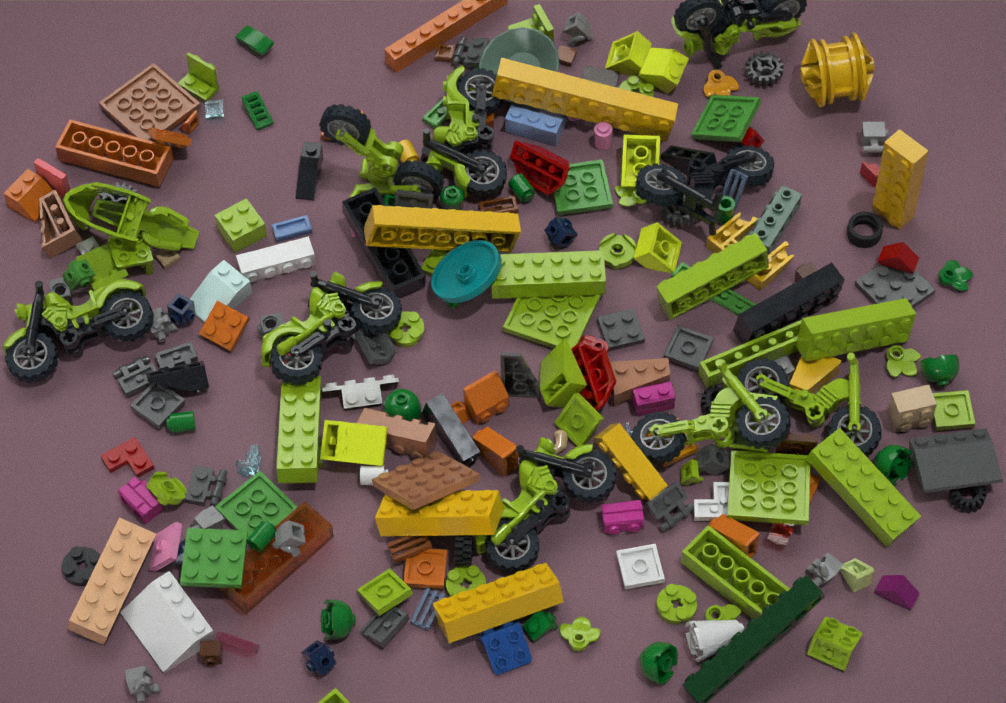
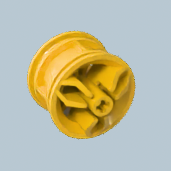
[800,32,875,108]

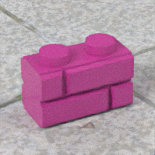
[632,382,675,416]
[118,477,163,524]
[601,500,644,535]

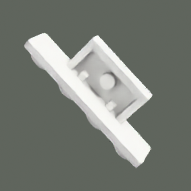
[322,375,399,408]

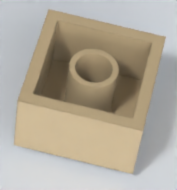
[887,385,937,432]

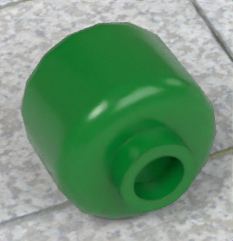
[440,185,464,210]

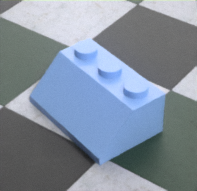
[505,103,568,146]

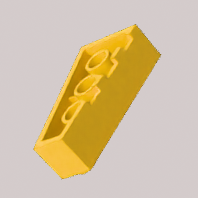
[593,423,668,501]

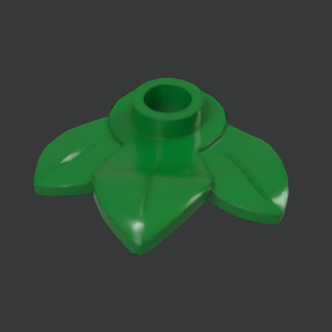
[938,260,973,291]

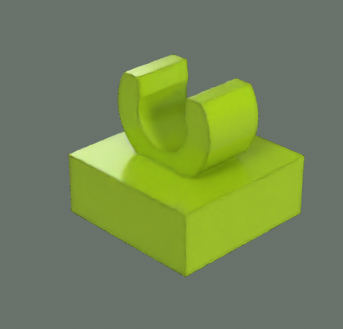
[681,459,704,486]

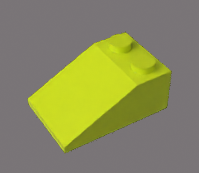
[621,135,660,188]

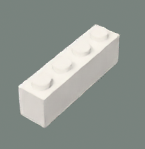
[236,236,316,283]

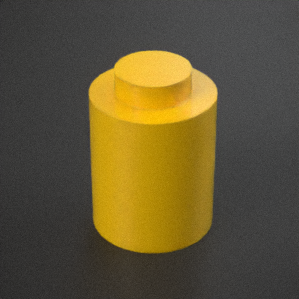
[398,140,420,163]

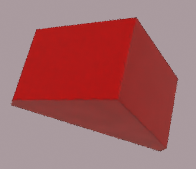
[877,242,919,274]

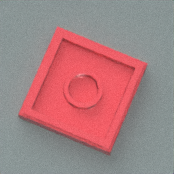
[34,158,70,198]

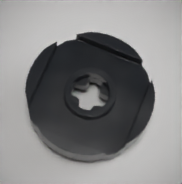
[62,546,100,586]

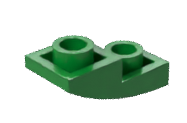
[235,25,274,56]

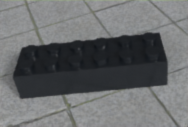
[342,187,426,298]
[733,262,845,344]

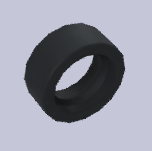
[846,211,883,248]

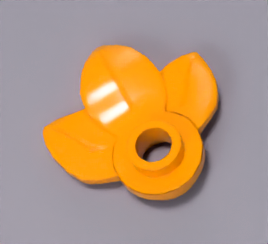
[703,69,739,97]

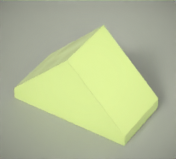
[840,558,874,592]

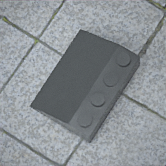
[909,428,1003,493]

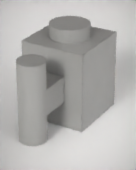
[861,122,888,153]

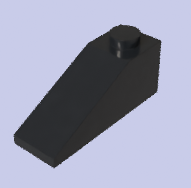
[296,142,323,201]
[661,145,717,174]
[146,361,209,392]

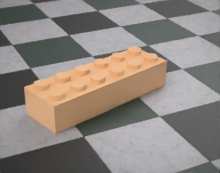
[67,517,156,645]

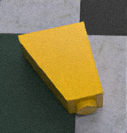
[789,356,842,394]

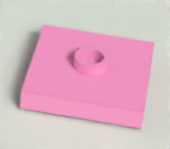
[149,522,182,572]

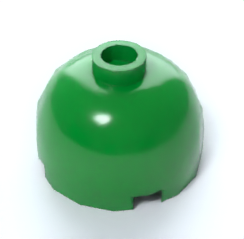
[920,355,959,387]
[383,389,422,422]
[875,445,912,485]
[321,599,356,640]
[639,642,678,684]

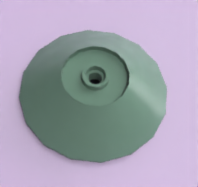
[479,27,559,103]

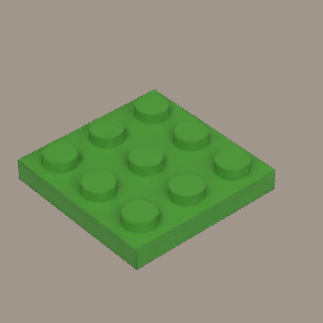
[691,95,761,142]
[553,159,613,216]
[215,471,299,537]
[180,528,248,588]

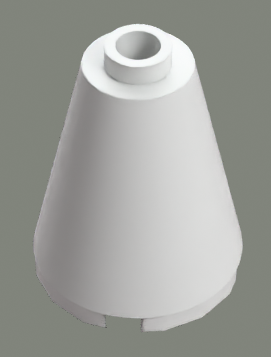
[685,620,745,662]

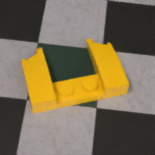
[706,213,794,291]

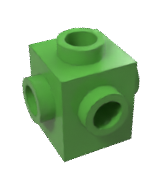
[62,259,95,291]

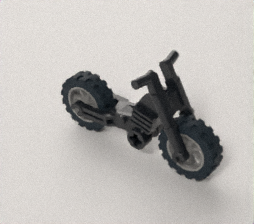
[635,145,775,236]

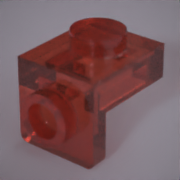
[767,523,795,546]

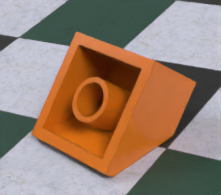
[4,169,54,223]
[463,370,509,425]

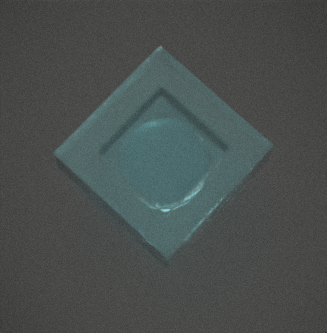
[205,100,224,120]

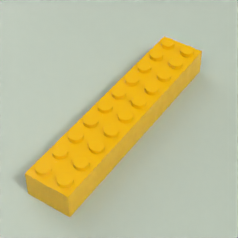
[492,58,678,141]

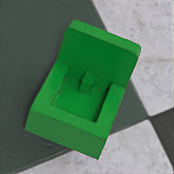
[522,610,559,642]

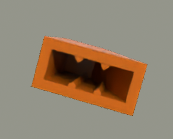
[472,426,518,478]
[708,514,760,558]

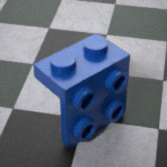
[477,621,532,675]

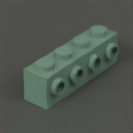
[748,185,802,255]

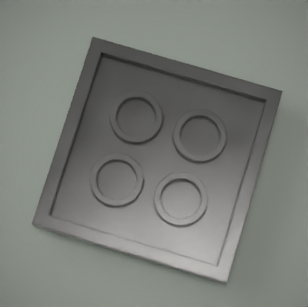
[855,264,935,308]

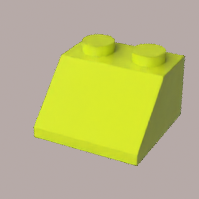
[605,31,652,76]
[638,48,689,94]
[634,222,682,273]

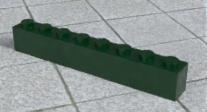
[683,575,825,703]

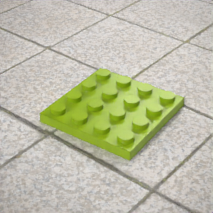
[503,295,601,349]
[728,450,810,525]

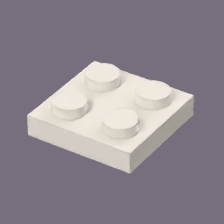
[616,544,665,590]

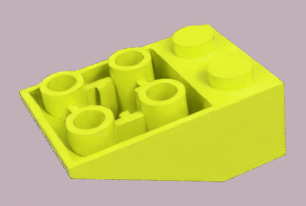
[320,420,388,466]

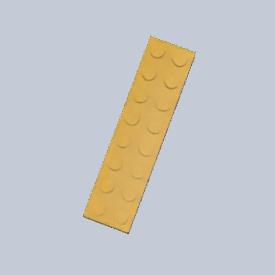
[364,205,521,254]

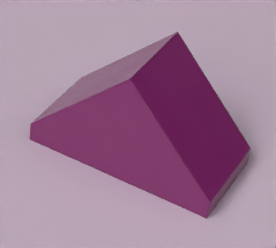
[874,575,920,611]

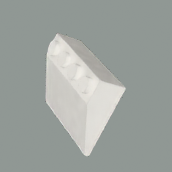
[120,571,215,674]

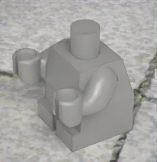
[563,12,593,46]
[150,307,178,342]
[190,505,225,529]
[273,520,306,557]
[805,552,843,587]
[125,666,161,703]

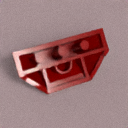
[510,140,570,195]
[571,342,617,412]

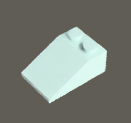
[190,260,252,323]

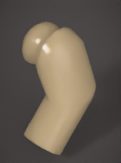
[553,430,568,455]

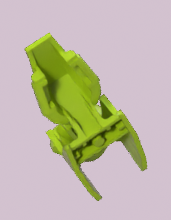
[63,182,200,251]

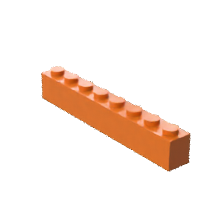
[384,0,507,73]

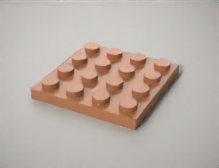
[99,63,201,142]
[372,451,481,510]

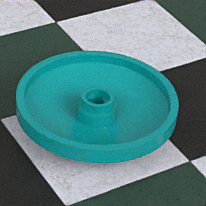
[431,240,502,303]

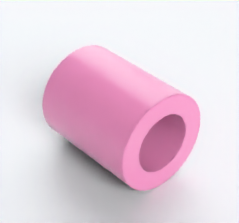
[594,122,612,150]

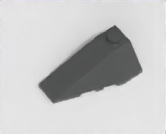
[500,352,540,398]

